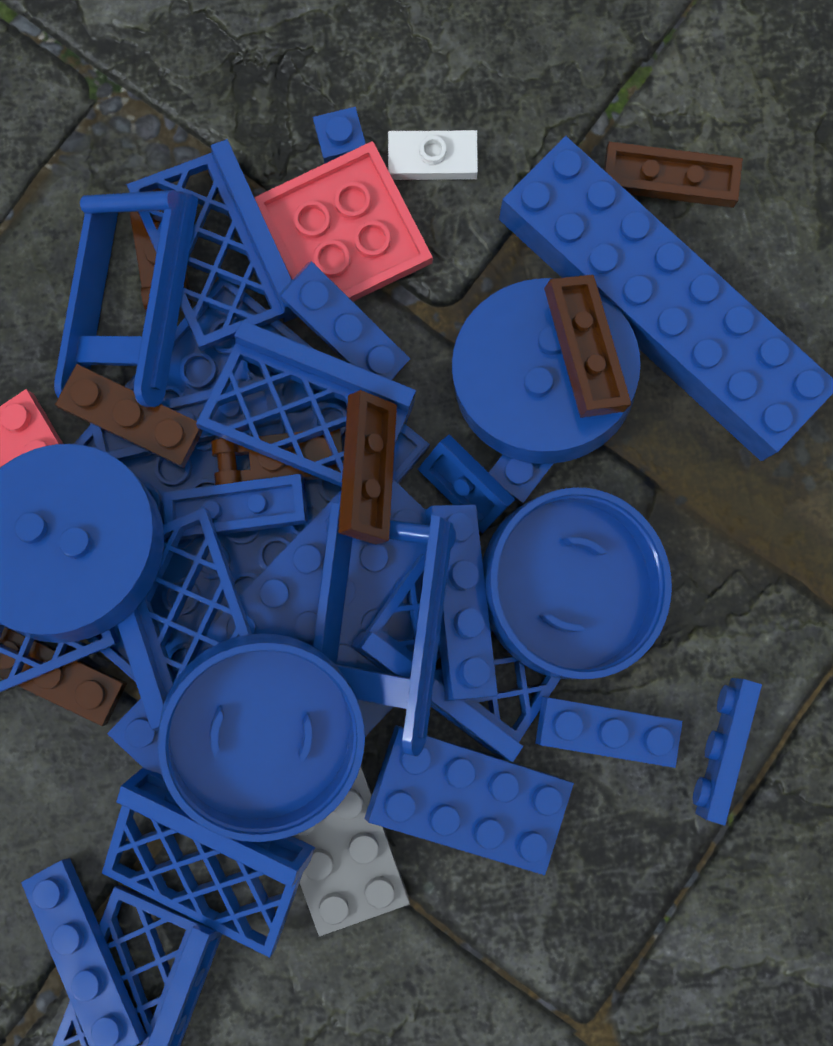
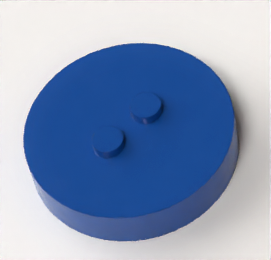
[452,278,641,464]
[0,444,164,643]
[482,487,672,679]
[158,633,365,842]

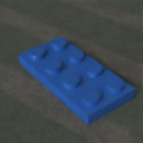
[364,725,574,875]

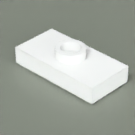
[388,130,478,180]

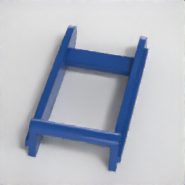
[54,190,199,407]
[313,503,456,756]

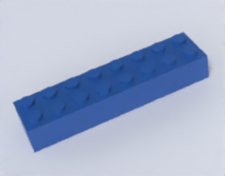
[499,136,833,461]

